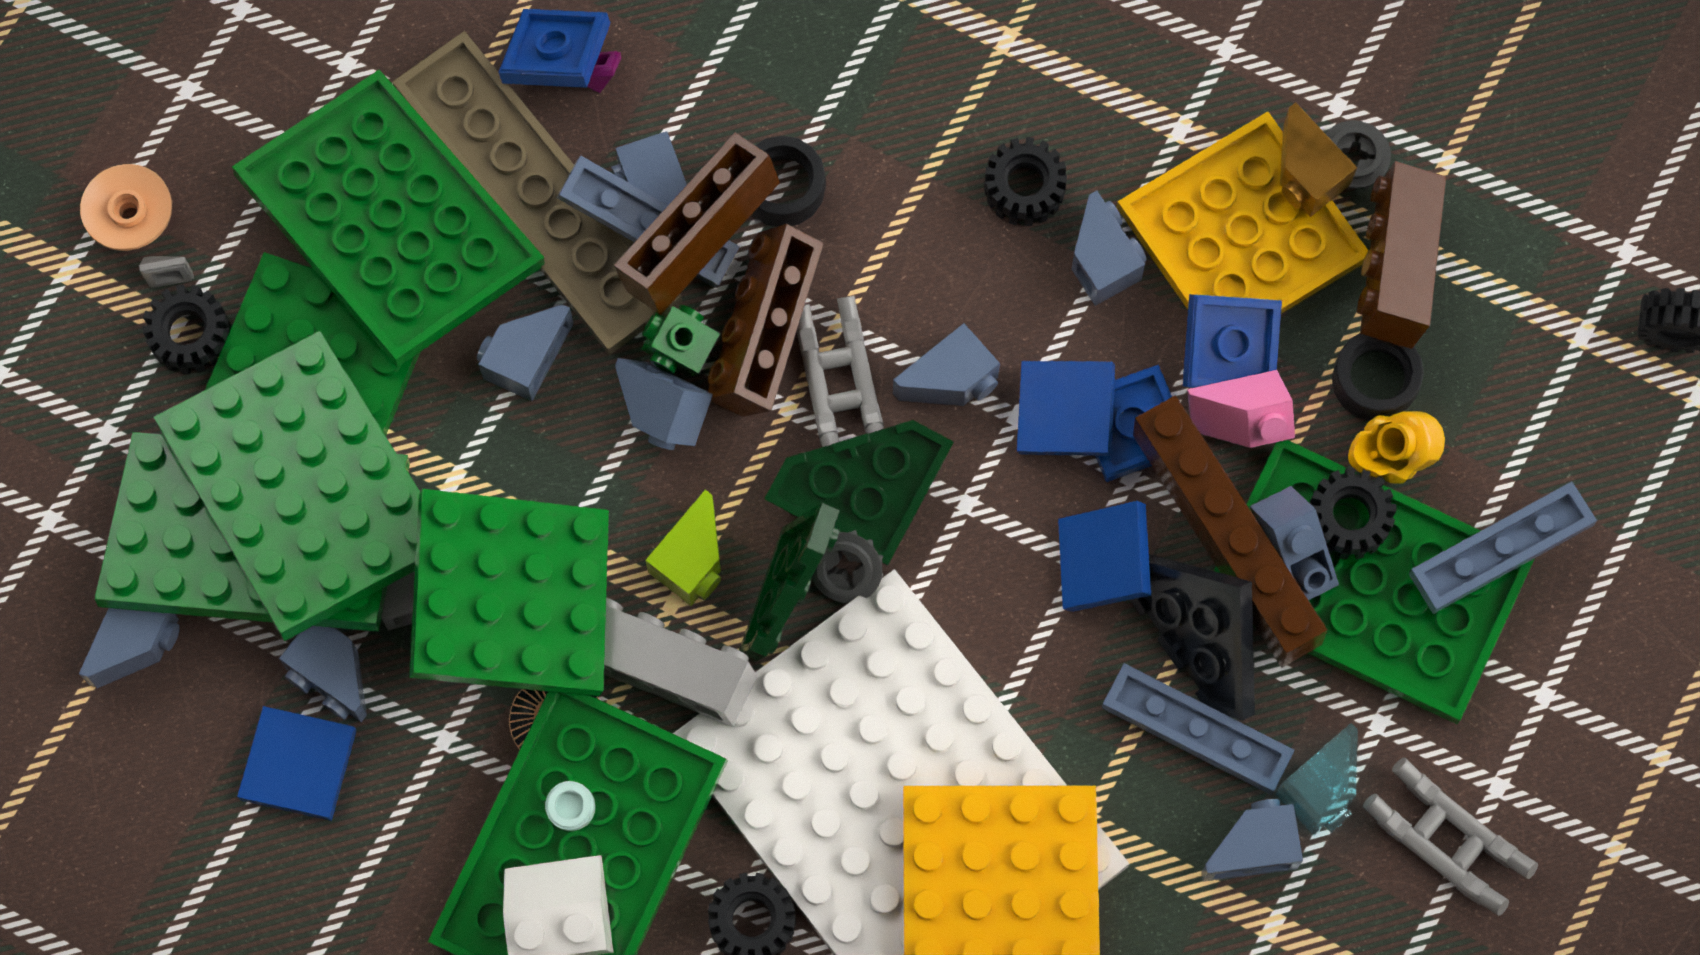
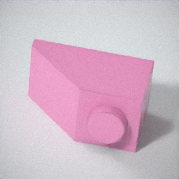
[1187,370,1295,448]

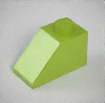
[645,490,721,606]

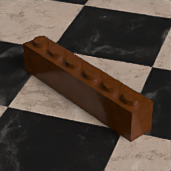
[1133,395,1327,668]

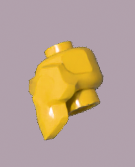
[1348,411,1445,484]

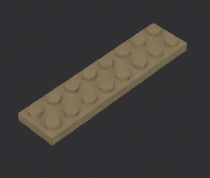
[392,31,682,355]

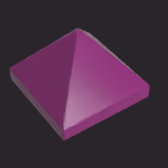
[587,51,621,93]

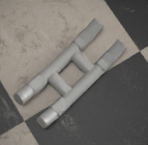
[796,295,884,447]
[1363,758,1538,916]

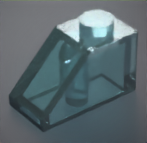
[1276,723,1358,836]

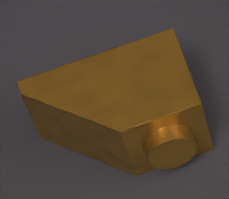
[1280,102,1357,217]

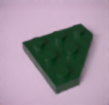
[764,420,954,566]
[739,503,840,663]

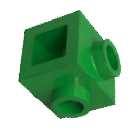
[641,304,720,377]

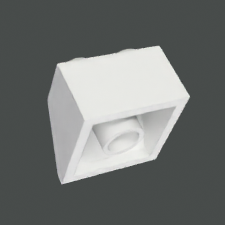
[503,855,614,955]

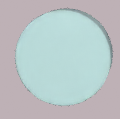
[545,781,596,831]

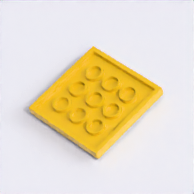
[1116,112,1369,314]
[903,786,1100,955]

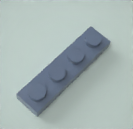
[556,156,740,288]
[1409,481,1597,614]
[1102,663,1295,795]

